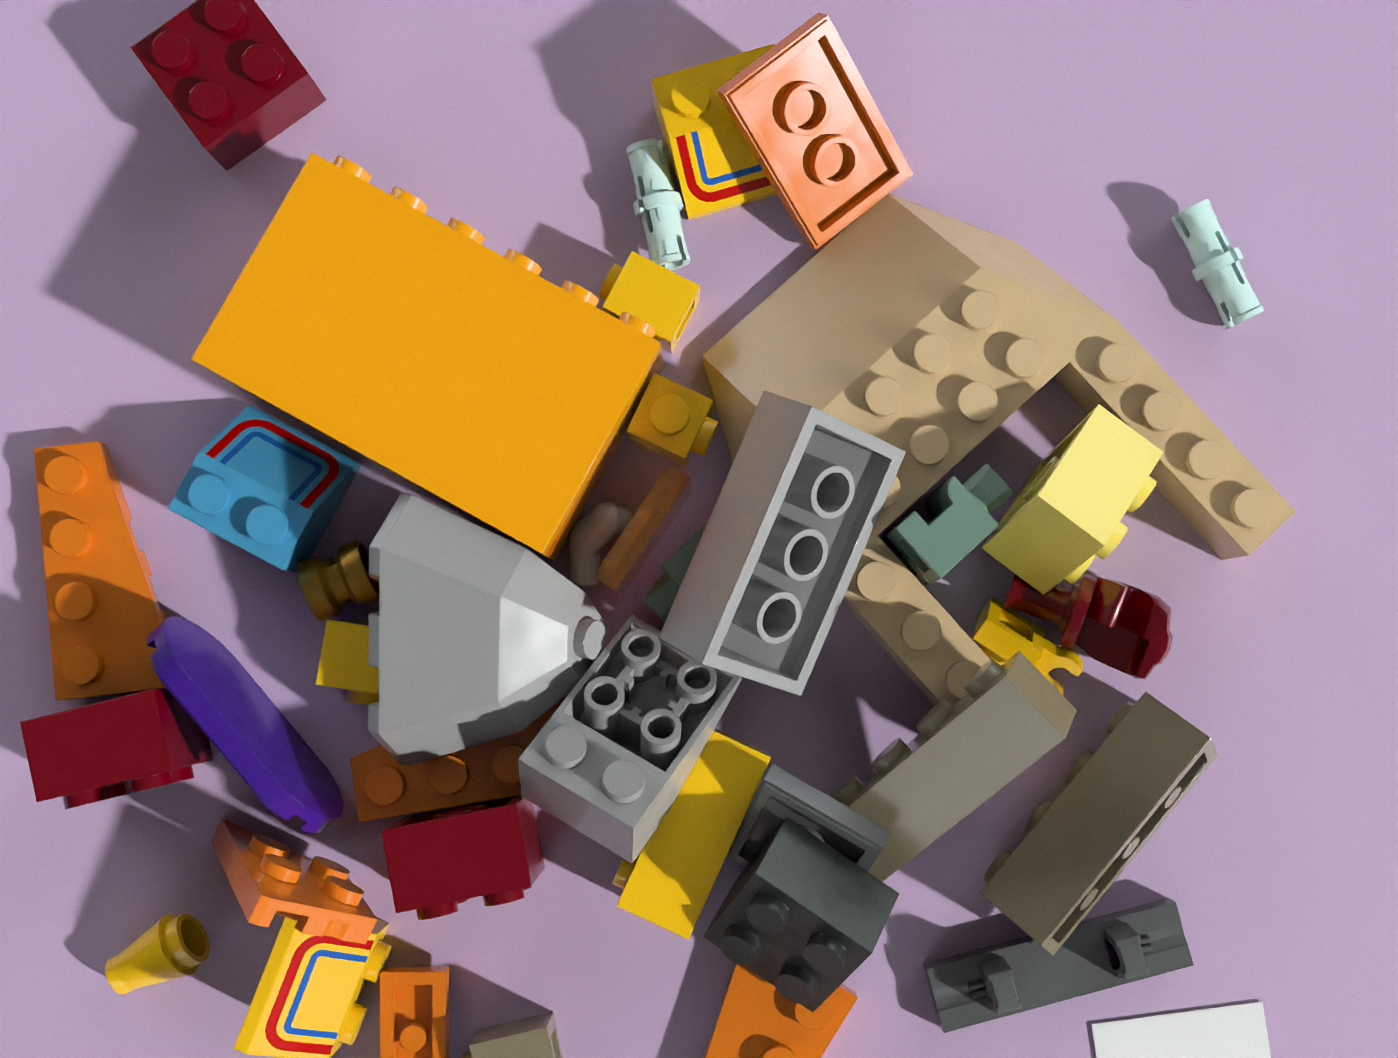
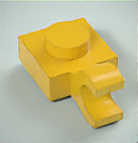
[972,597,1083,695]

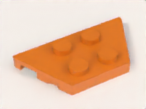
[211,818,377,944]

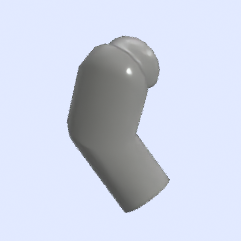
[569,501,634,587]

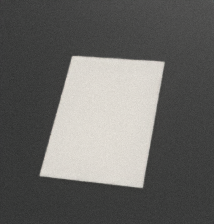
[1091,1001,1271,1058]

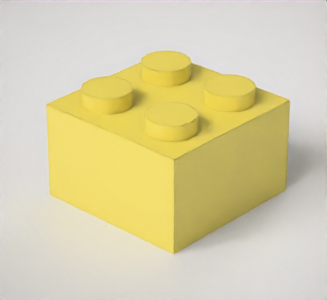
[982,404,1164,595]

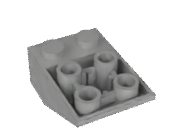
[518,614,742,863]

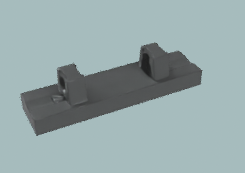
[923,898,1194,1033]

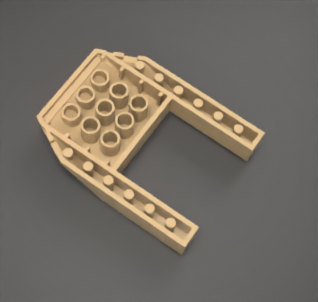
[702,193,1296,706]

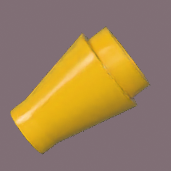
[105,913,210,995]

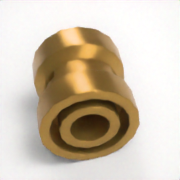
[297,539,379,622]

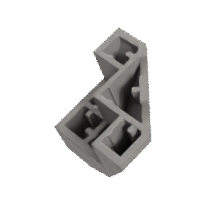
[368,493,609,766]

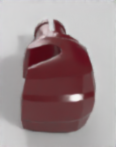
[1003,574,1173,679]

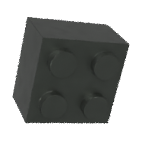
[703,817,899,1013]

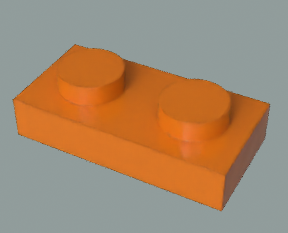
[380,966,450,1058]

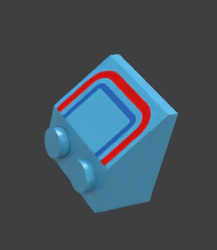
[167,404,361,573]

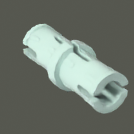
[626,139,691,270]
[1170,199,1265,330]

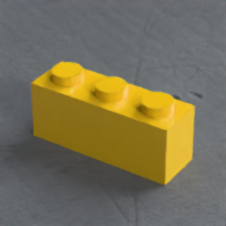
[612,729,771,940]

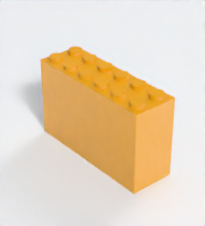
[191,152,664,562]

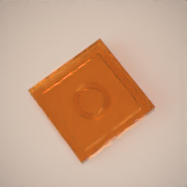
[595,465,692,596]

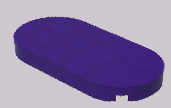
[147,616,344,833]

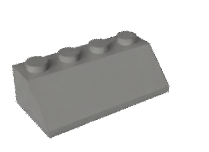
[659,390,906,696]

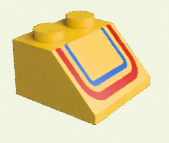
[651,44,777,220]
[233,917,391,1058]

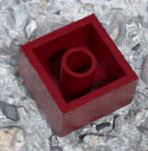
[130,0,326,171]
[20,688,213,810]
[381,795,545,920]

